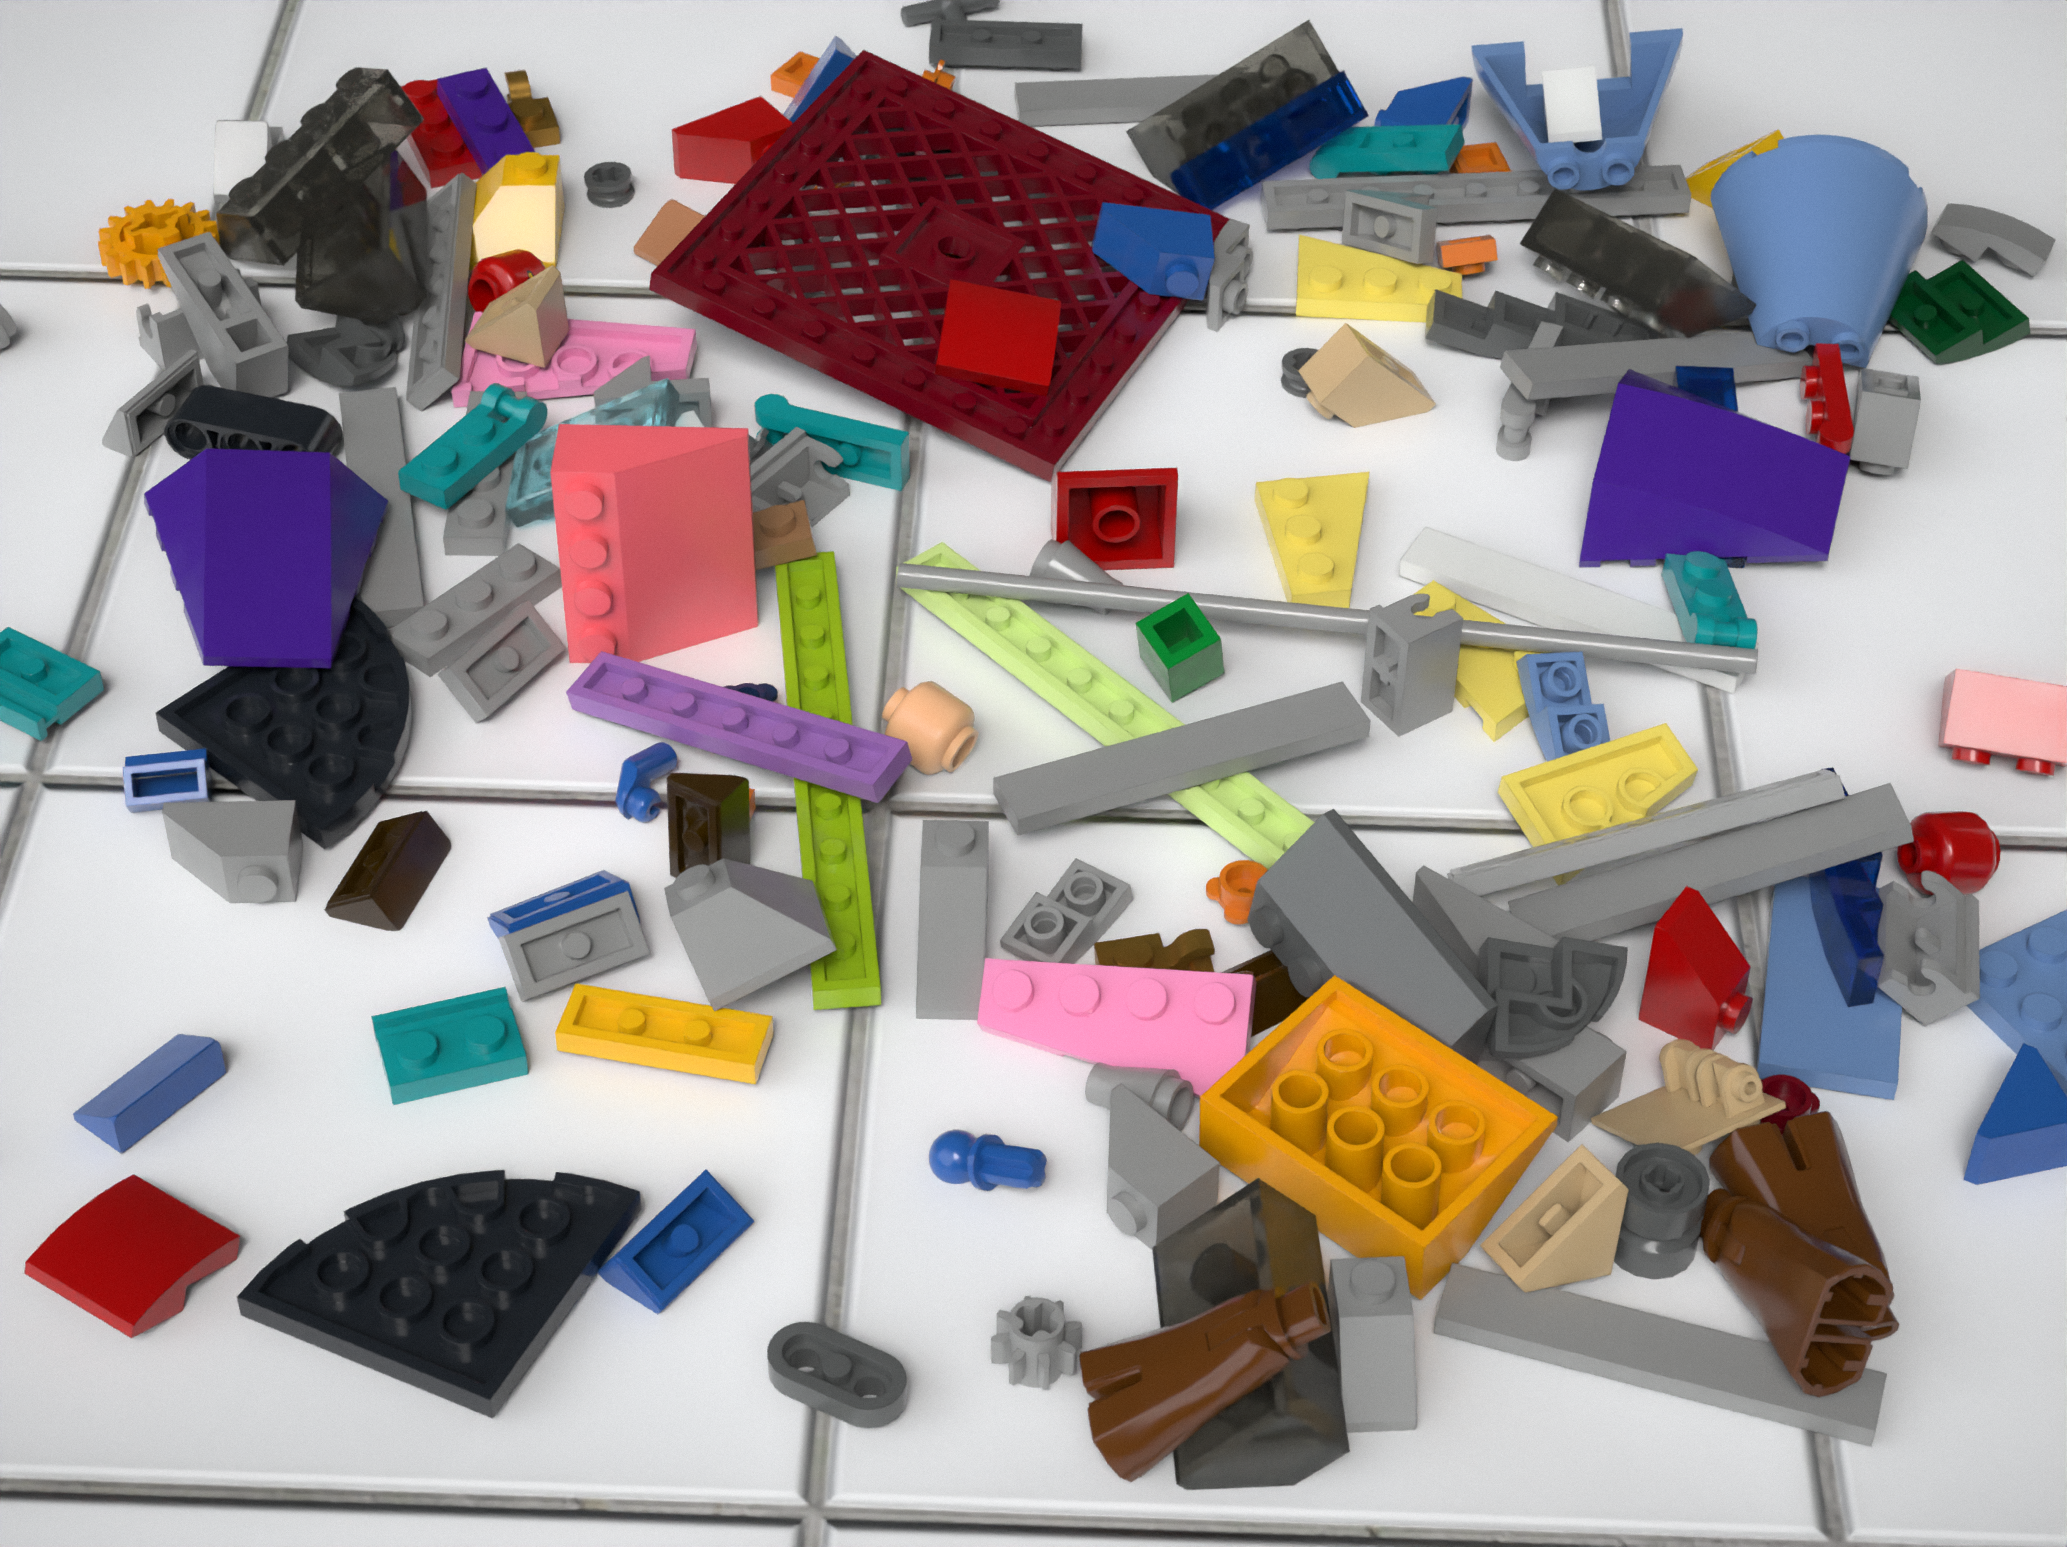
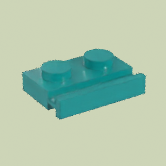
[0,627,104,741]
[371,987,529,1105]

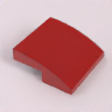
[934,279,1061,396]
[24,1174,240,1339]

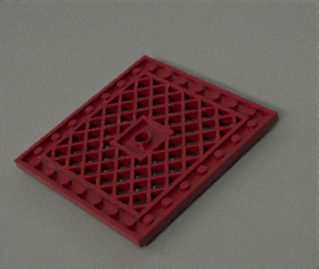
[649,50,1229,482]

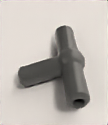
[900,0,1000,26]

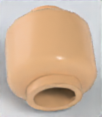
[882,681,979,775]

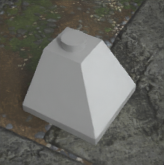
[664,858,837,1011]

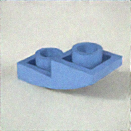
[1516,651,1610,762]

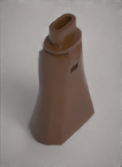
[1709,1111,1899,1341]
[1699,1188,1893,1397]
[1079,1280,1331,1482]

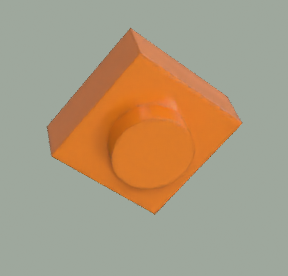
[1436,235,1498,275]

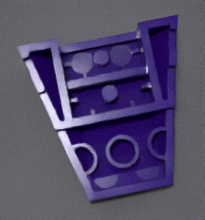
[1579,369,1851,568]
[144,448,388,668]

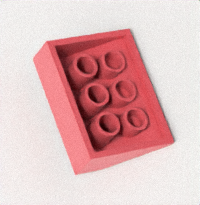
[550,424,759,663]

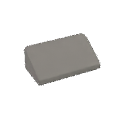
[102,349,204,458]

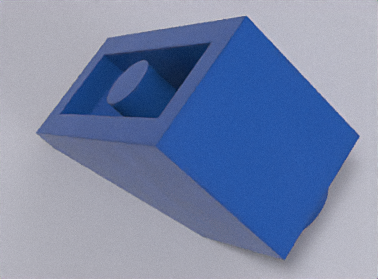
[1374,76,1473,175]
[1092,202,1215,300]

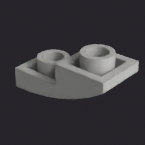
[1931,203,2056,277]
[1206,219,1253,332]
[1000,858,1133,964]

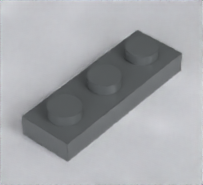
[929,19,1083,71]

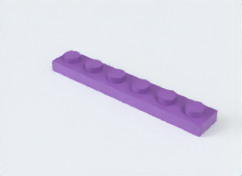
[566,651,913,803]

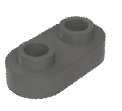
[767,1322,907,1428]

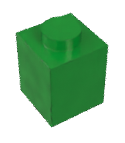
[1135,593,1224,703]

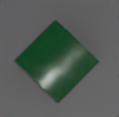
[1888,259,2030,364]

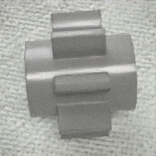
[991,1296,1082,1390]

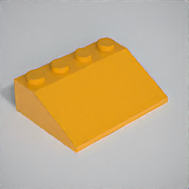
[1199,975,1558,1300]

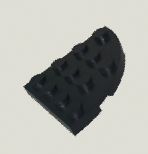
[155,596,412,849]
[237,1170,642,1419]

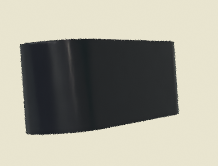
[164,385,343,460]

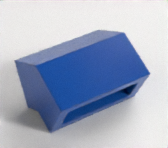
[122,749,212,813]

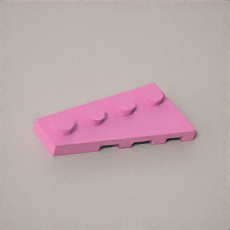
[451,312,697,408]
[977,958,1256,1098]

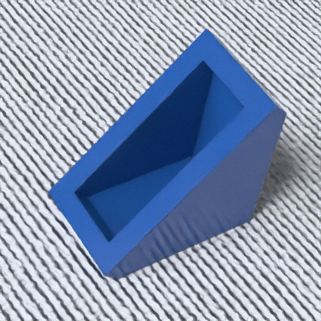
[1963,1043,2067,1185]

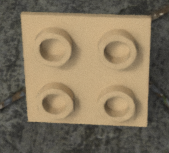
[1591,1039,1786,1155]

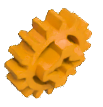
[98,199,220,289]

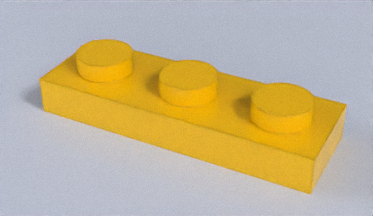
[555,983,774,1084]

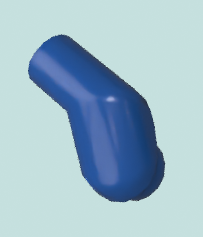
[615,742,677,823]

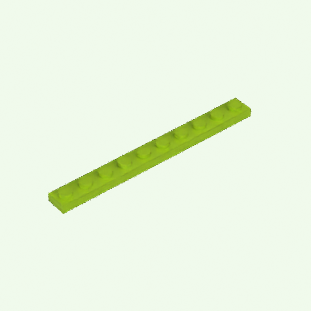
[775,551,881,1010]

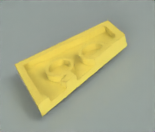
[1296,234,1462,323]
[1255,471,1370,608]
[1413,580,1542,742]
[1498,723,1698,886]

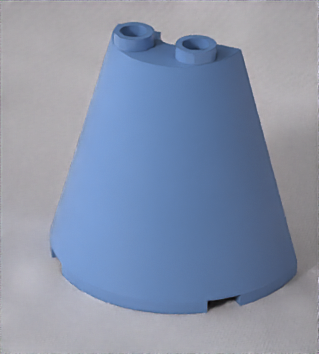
[1471,28,1683,190]
[1710,135,1928,368]

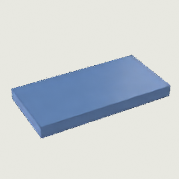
[1756,876,1902,1100]

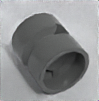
[1614,1142,1710,1280]

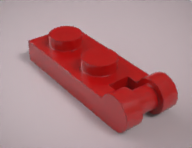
[1800,343,1854,454]

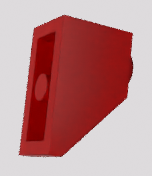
[671,96,793,184]
[1638,886,1753,1050]

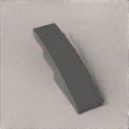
[1425,289,1658,359]

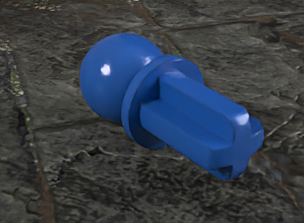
[929,1129,1047,1191]

